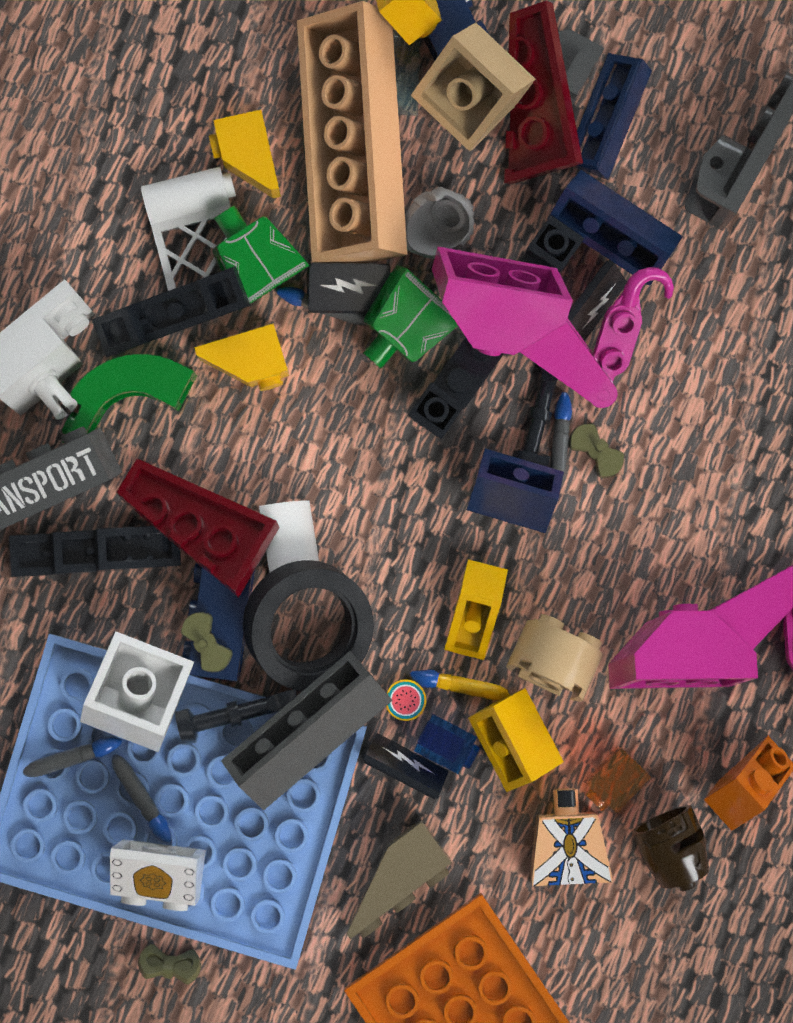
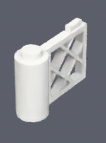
[141,167,236,291]

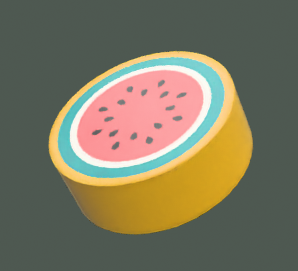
[386,679,426,721]

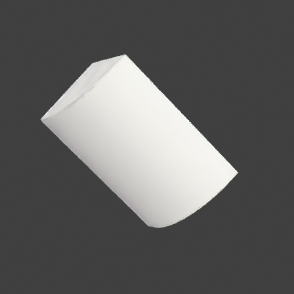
[259,500,319,573]

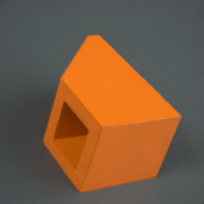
[704,735,793,831]

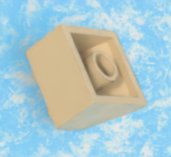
[411,23,535,151]

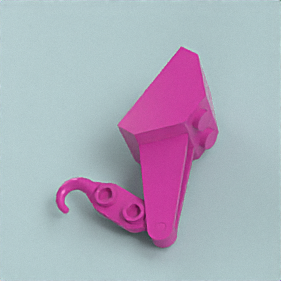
[432,247,674,408]
[608,565,793,689]

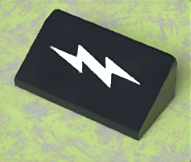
[568,260,627,341]
[306,262,391,314]
[363,733,449,800]

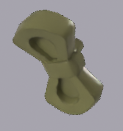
[569,424,624,478]
[181,612,233,673]
[138,944,201,985]

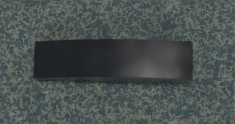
[7,526,181,578]

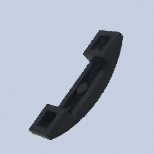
[91,266,251,358]

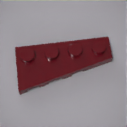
[504,0,583,184]
[116,458,280,598]

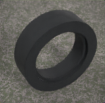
[243,560,374,691]

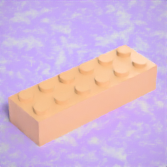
[297,1,407,263]

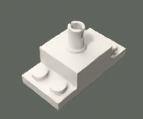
[0,279,94,420]

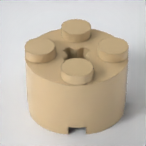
[506,614,603,702]

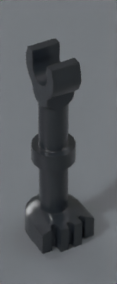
[512,365,558,467]
[175,689,297,745]

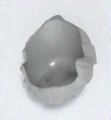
[405,187,475,259]

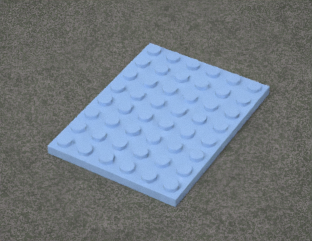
[0,634,367,970]

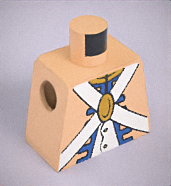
[529,788,612,886]

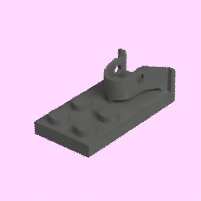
[685,71,793,231]

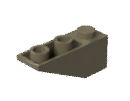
[347,819,452,939]

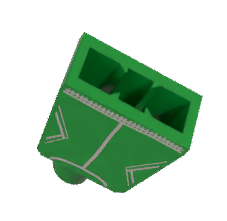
[212,205,309,311]
[363,265,458,369]

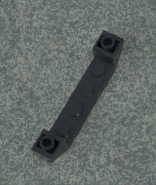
[407,215,584,440]

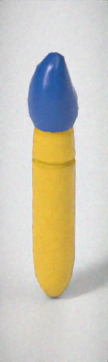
[410,669,510,700]

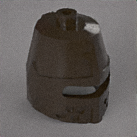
[632,805,709,891]

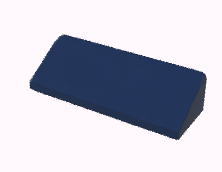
[573,53,652,180]

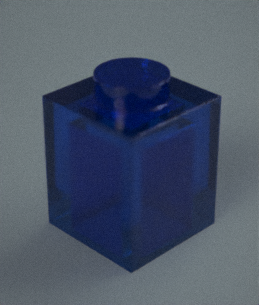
[413,713,480,774]

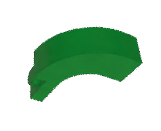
[62,354,197,443]

